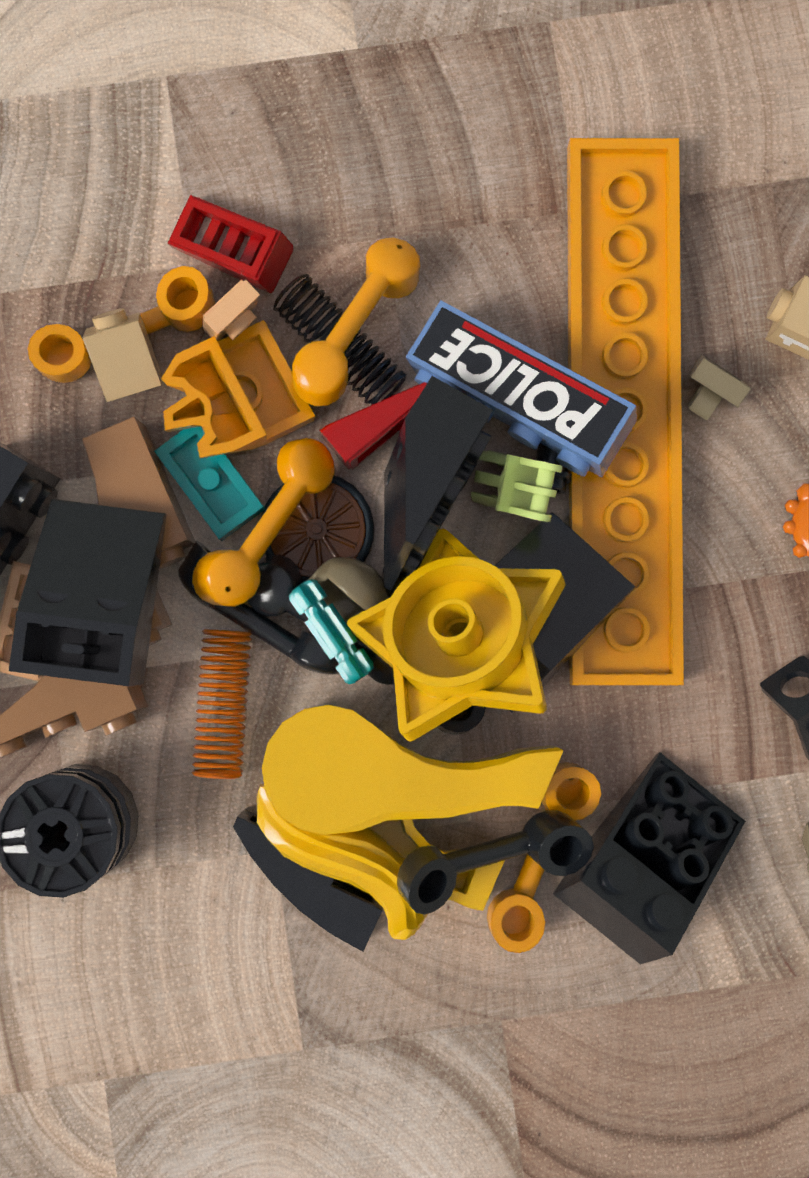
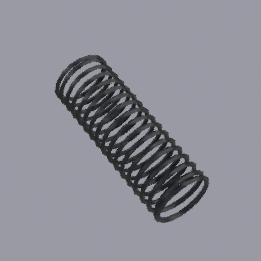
[273,274,407,405]

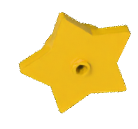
[347,528,565,742]

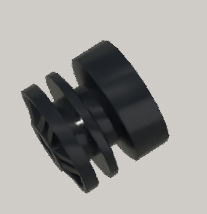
[0,764,139,898]

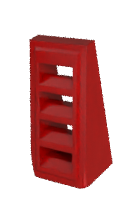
[167,195,293,293]
[319,382,427,470]

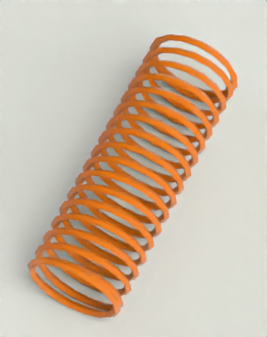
[191,629,253,779]

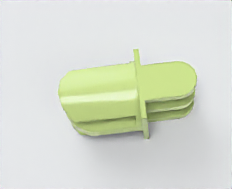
[471,450,563,522]

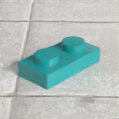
[154,426,266,541]

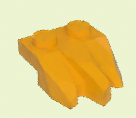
[161,320,315,458]

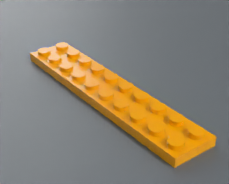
[567,138,684,685]

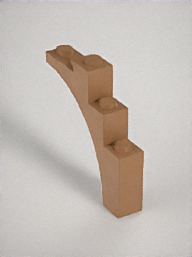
[0,416,196,758]

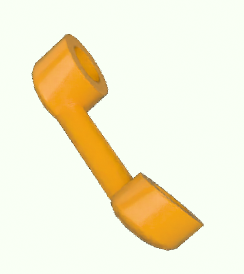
[292,237,420,406]
[27,266,215,383]
[192,438,335,607]
[487,762,601,953]

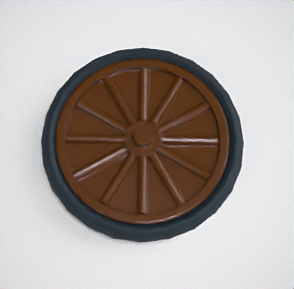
[261,475,374,583]

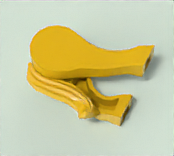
[257,705,564,940]

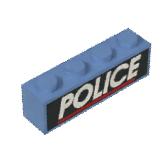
[406,300,637,477]

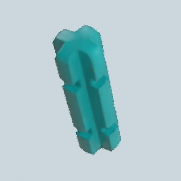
[289,579,374,685]

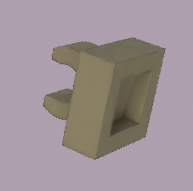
[687,354,751,420]

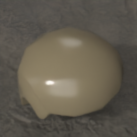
[307,557,390,621]

